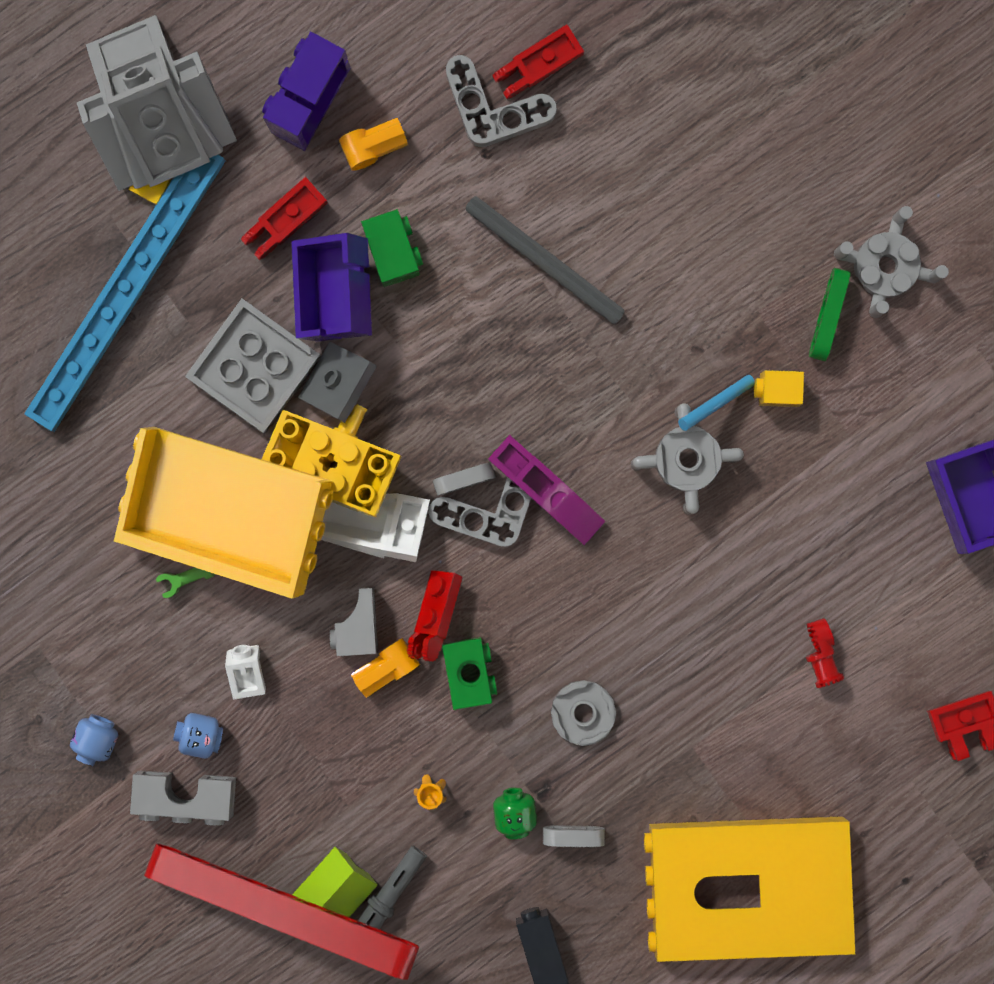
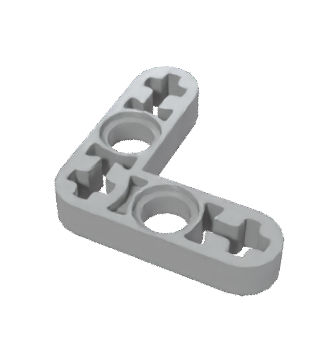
[446,55,557,147]
[428,477,531,547]

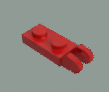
[492,24,584,99]
[241,176,328,260]
[406,570,463,662]

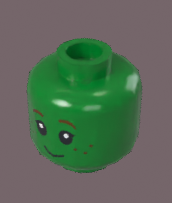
[493,788,537,839]

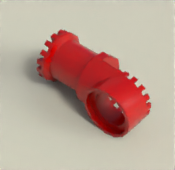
[806,618,844,688]

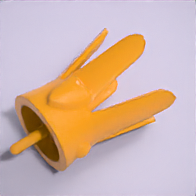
[413,774,446,810]

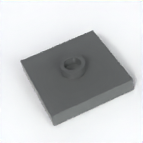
[298,342,377,423]

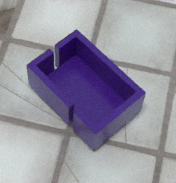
[262,31,351,151]
[292,233,372,342]
[926,440,994,554]

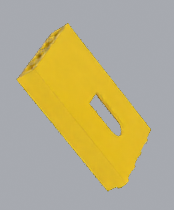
[644,817,855,962]

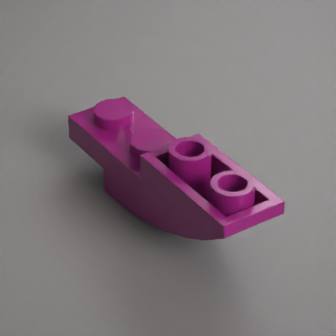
[488,435,606,545]

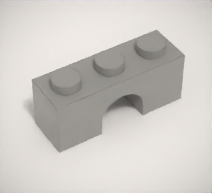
[130,771,236,825]

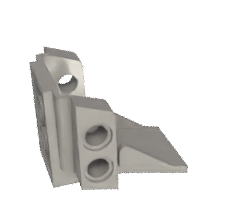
[77,15,237,191]

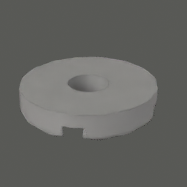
[551,680,616,746]

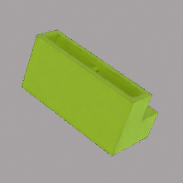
[292,847,378,917]

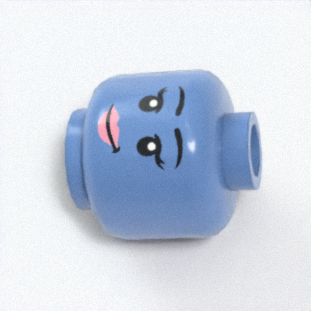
[173,713,223,759]
[70,714,118,766]

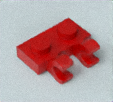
[927,690,994,761]

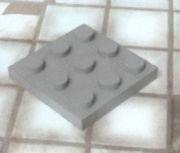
[185,298,321,434]

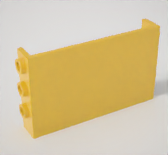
[114,427,333,599]

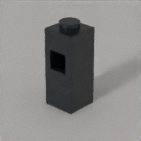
[516,907,570,984]

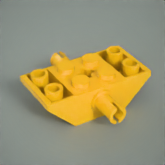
[262,404,402,517]

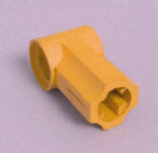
[339,118,408,171]
[351,637,421,698]

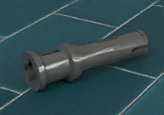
[357,845,427,929]

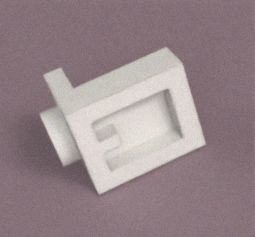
[225,645,266,700]

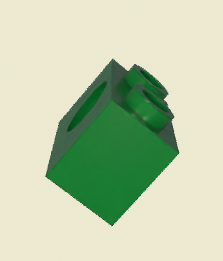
[442,637,497,710]

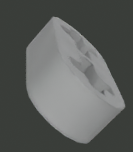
[432,462,496,496]
[543,825,605,847]

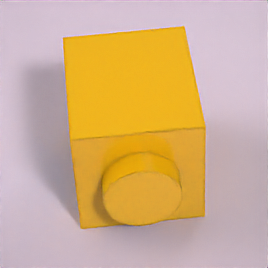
[754,370,804,407]

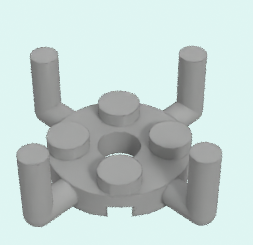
[834,206,949,318]
[631,403,744,515]

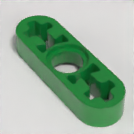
[809,267,850,361]

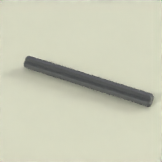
[466,196,625,324]

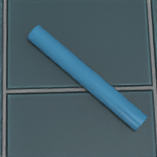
[678,375,755,431]

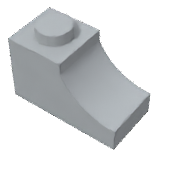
[330,588,378,656]

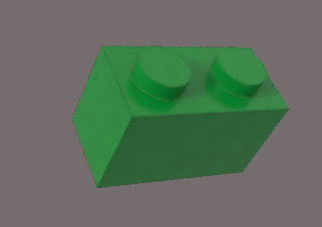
[361,209,423,287]

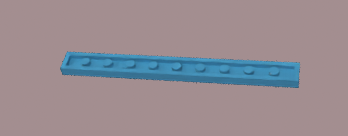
[24,155,226,432]

